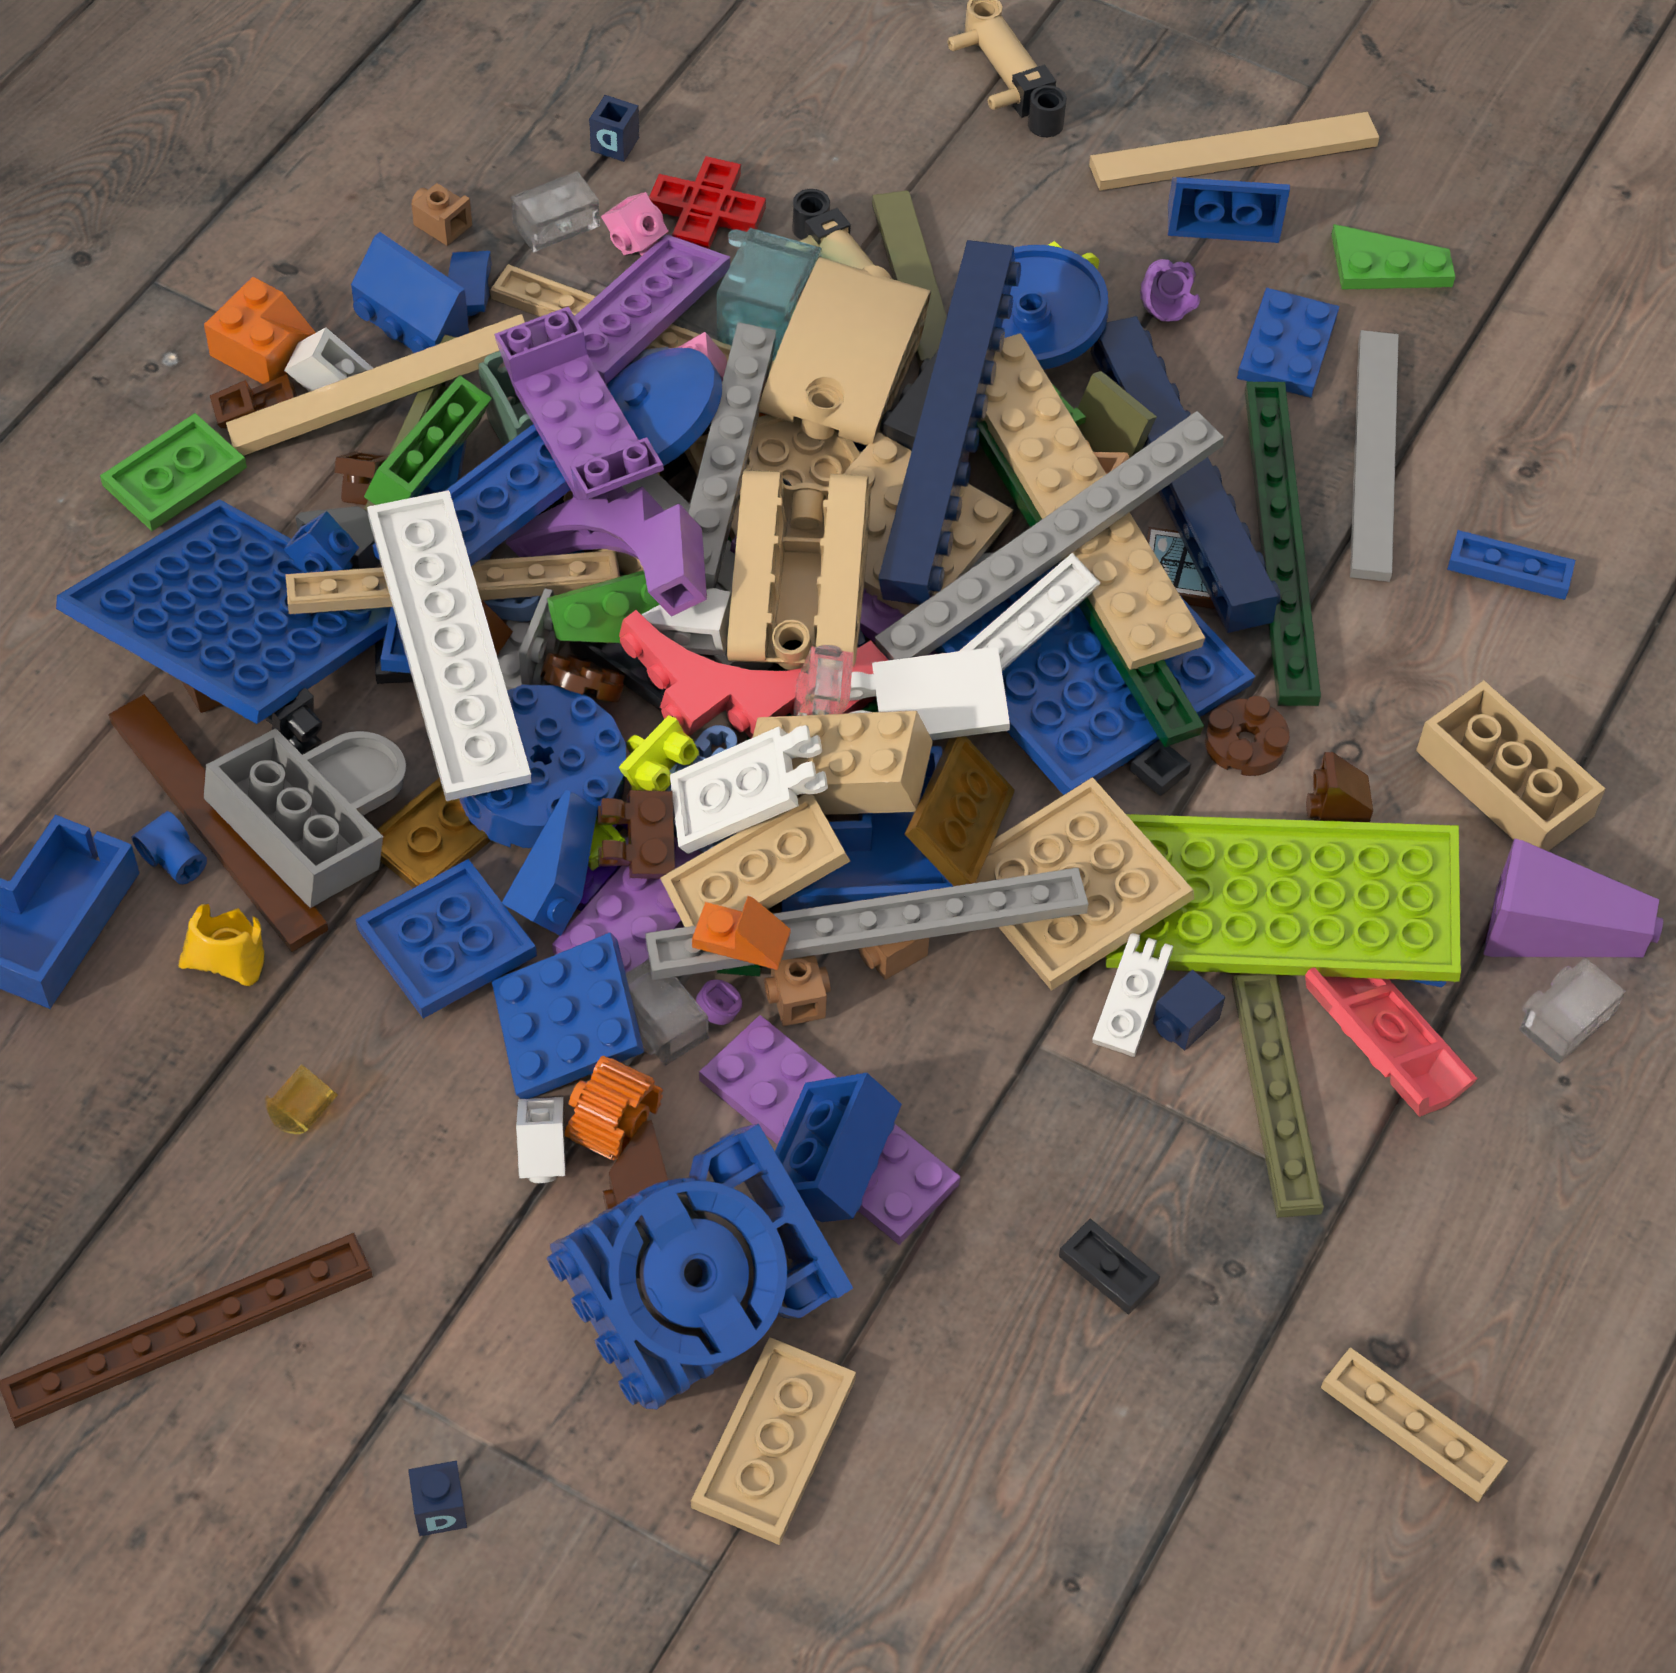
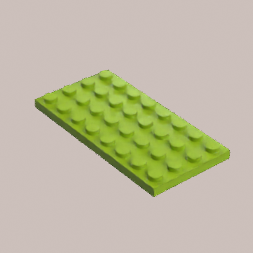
[1106,814,1461,982]

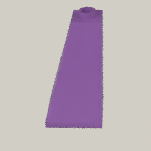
[1483,838,1663,957]

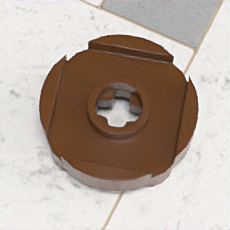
[540,653,625,702]
[1205,696,1290,776]

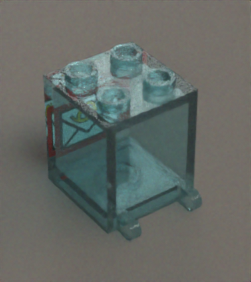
[717,228,822,361]

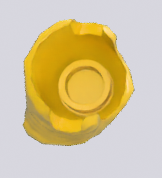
[178,904,264,986]

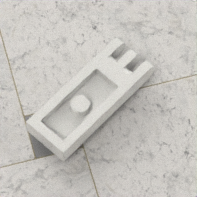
[1092,933,1174,1057]

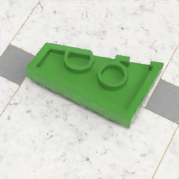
[1331,224,1455,289]
[547,570,659,643]

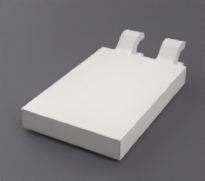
[844,646,1010,740]
[670,725,828,854]

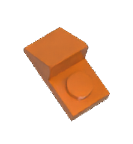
[692,896,791,970]

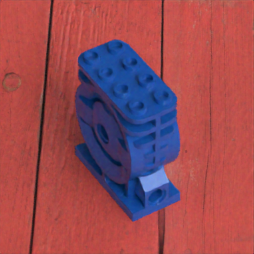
[547,1123,853,1410]

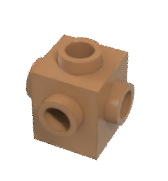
[764,955,831,1027]

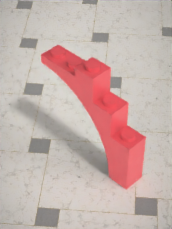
[619,610,888,739]

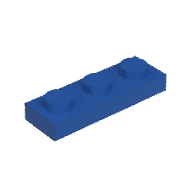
[1447,530,1576,600]

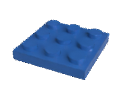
[355,859,537,1019]
[492,932,645,1099]

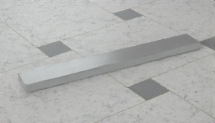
[1350,330,1399,582]

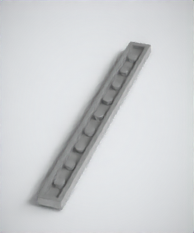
[875,411,1224,660]
[645,868,1088,980]

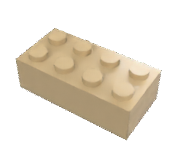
[1416,680,1606,851]
[753,711,933,815]

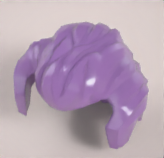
[1140,259,1200,322]

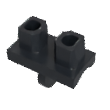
[265,688,322,755]

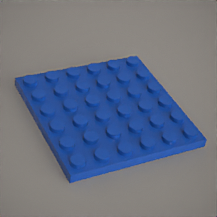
[56,499,391,724]
[935,566,1255,795]

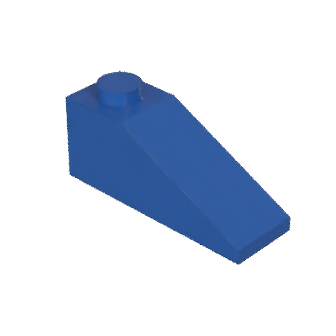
[502,789,598,936]

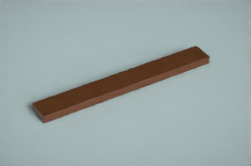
[108,694,328,952]
[0,1233,373,1428]

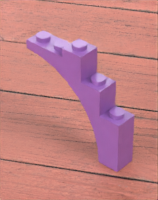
[506,486,707,617]

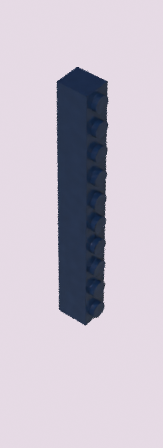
[878,240,1021,605]
[1090,316,1281,633]

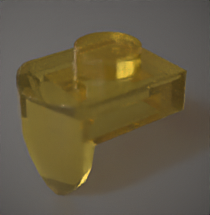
[265,1064,338,1134]

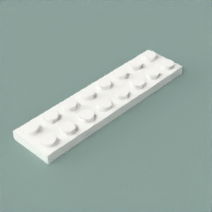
[367,490,531,801]

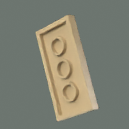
[660,794,850,927]
[691,1337,856,1545]

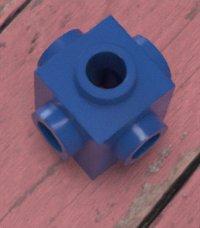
[283,511,359,573]

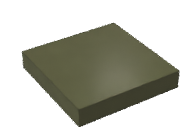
[1078,371,1157,457]

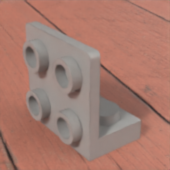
[497,588,561,690]

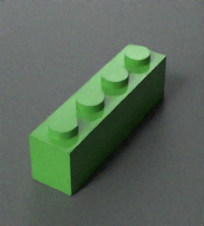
[364,375,492,505]

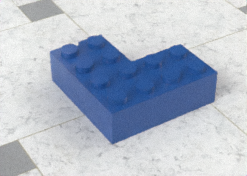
[780,746,953,913]
[0,814,140,1009]

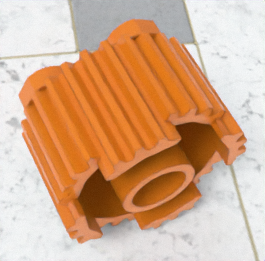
[564,1056,663,1160]

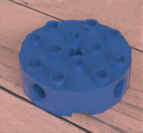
[459,685,626,848]

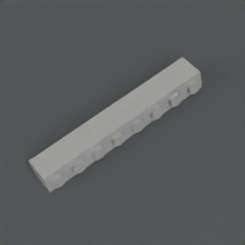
[688,322,776,589]

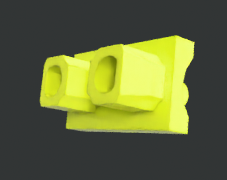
[619,715,699,791]

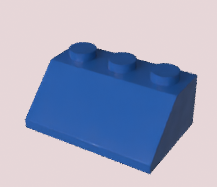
[1168,177,1290,243]
[351,232,469,353]
[775,1073,902,1222]

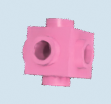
[601,192,669,256]

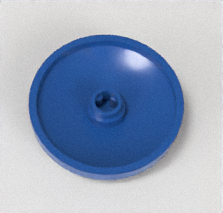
[1002,245,1109,370]
[606,347,722,466]

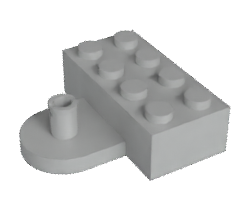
[204,728,406,908]

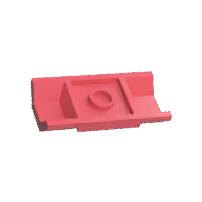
[1305,967,1478,1117]

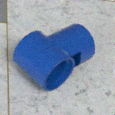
[131,811,207,885]

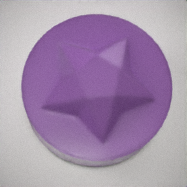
[696,980,742,1025]

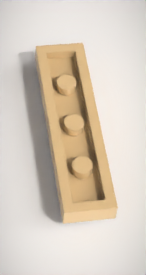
[1321,1347,1508,1503]

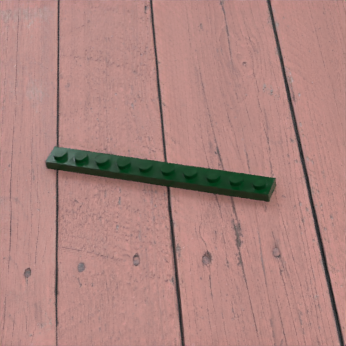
[1245,381,1321,706]
[976,420,1204,747]

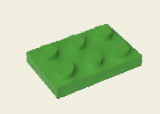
[100,413,247,531]

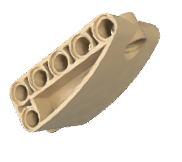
[759,257,931,445]
[727,470,870,670]

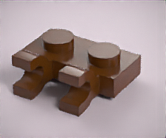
[597,790,675,879]

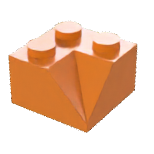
[204,277,316,384]

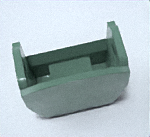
[478,351,533,446]

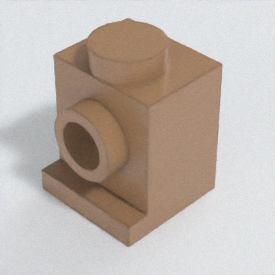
[411,183,472,246]

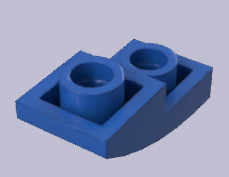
[448,251,492,316]

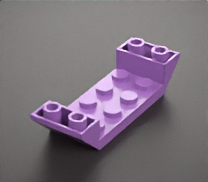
[494,306,664,500]

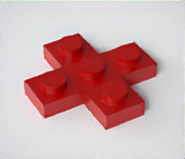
[649,156,766,249]

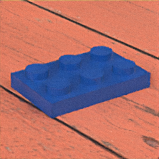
[1237,288,1340,398]

